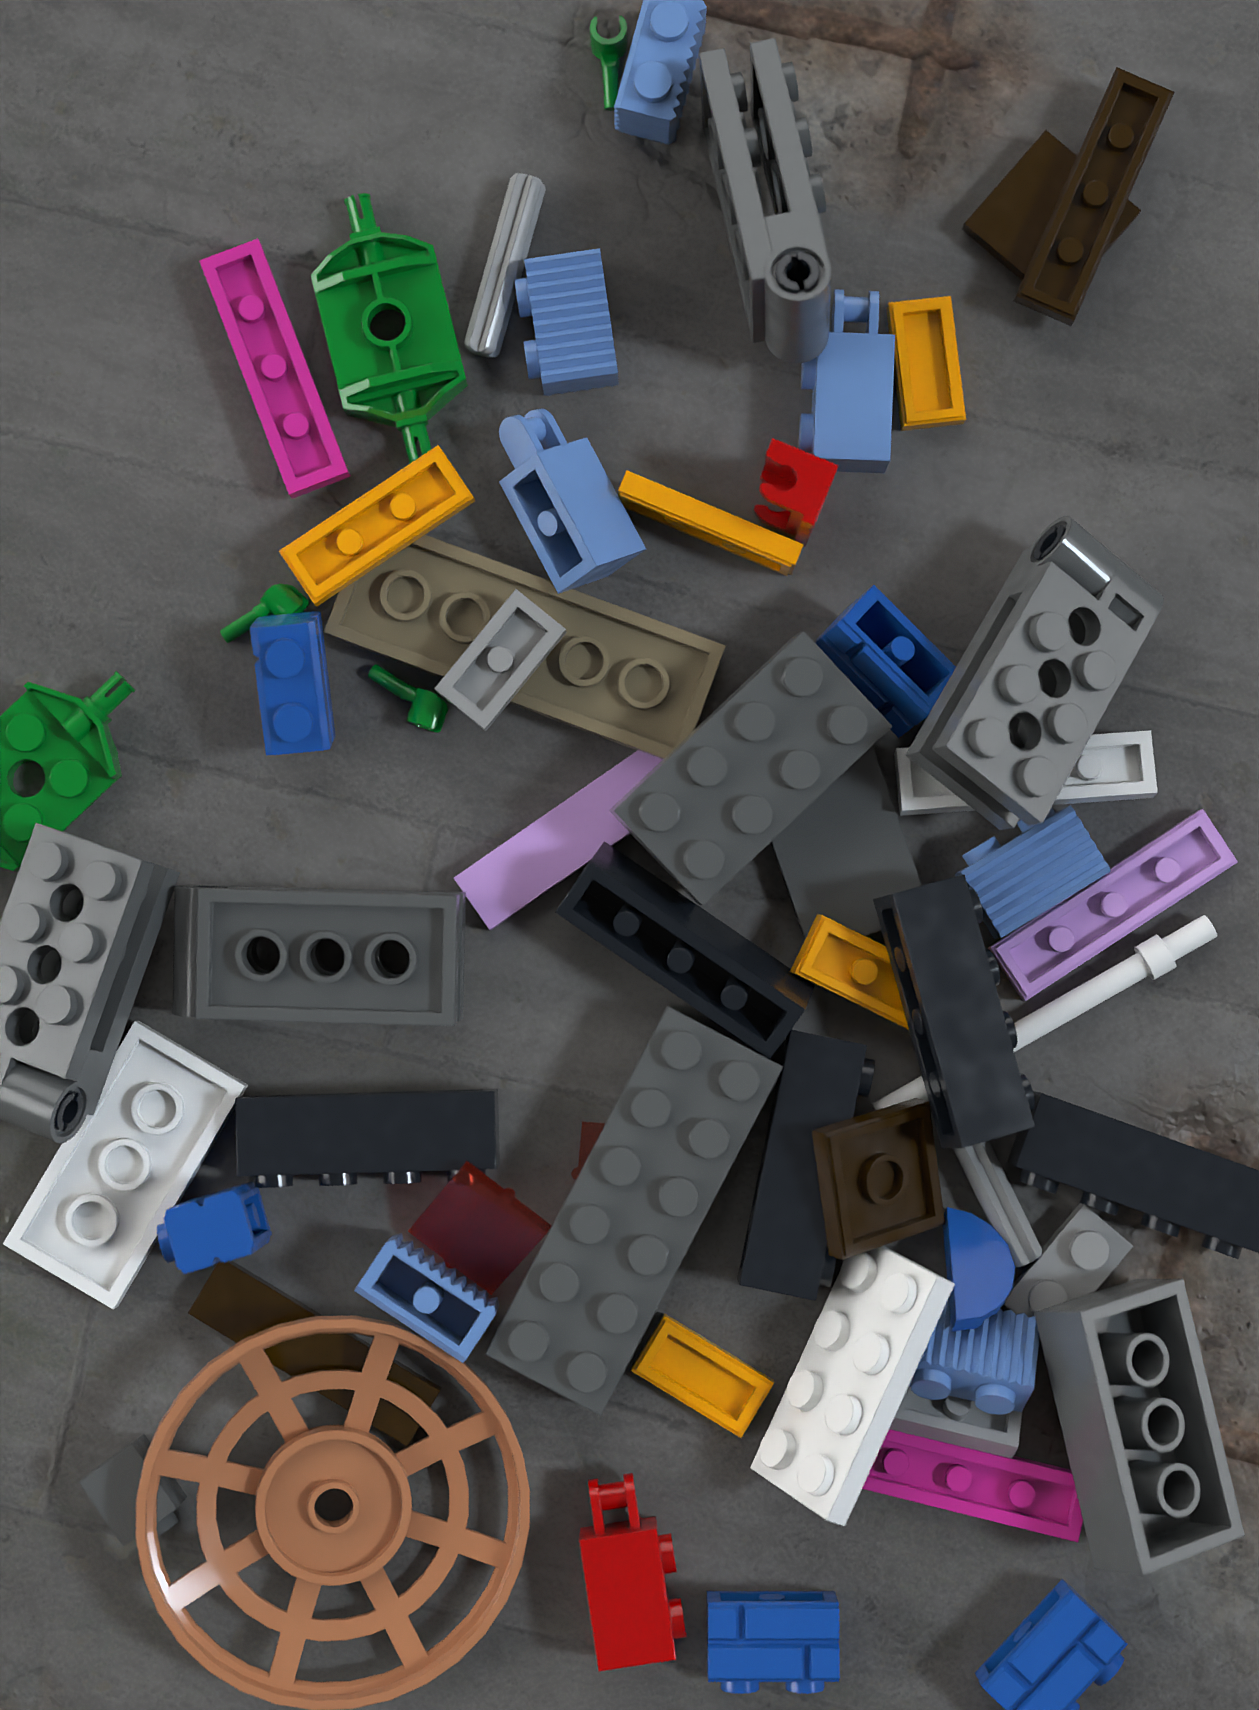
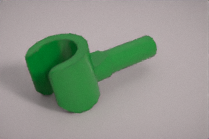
[590,15,628,111]
[220,583,309,644]
[368,664,448,733]

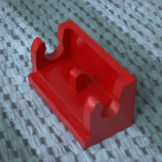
[754,438,839,547]

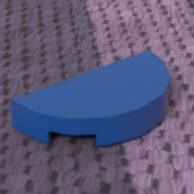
[943,1207,1015,1331]

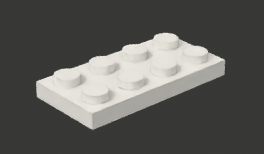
[3,1021,248,1309]
[750,1246,955,1526]

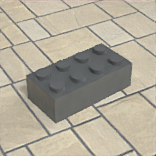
[609,631,893,906]
[1034,1279,1245,1576]

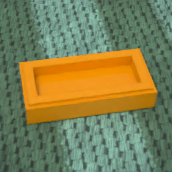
[886,296,966,431]
[631,1313,774,1438]

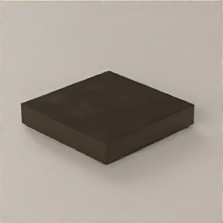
[962,130,1142,280]
[812,1098,945,1260]

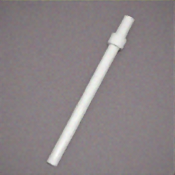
[872,915,1217,1110]

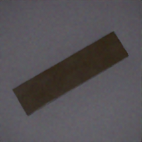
[1013,67,1175,326]
[188,1260,442,1446]

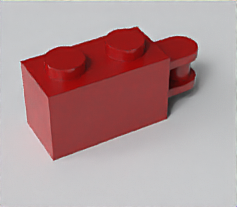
[579,1473,687,1671]

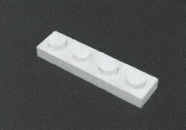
[894,730,1158,816]

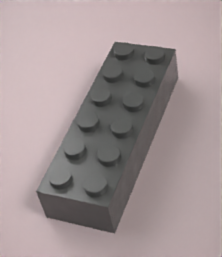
[485,1006,783,1416]

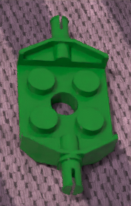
[311,193,468,464]
[0,671,136,872]

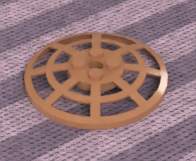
[136,1315,530,1710]

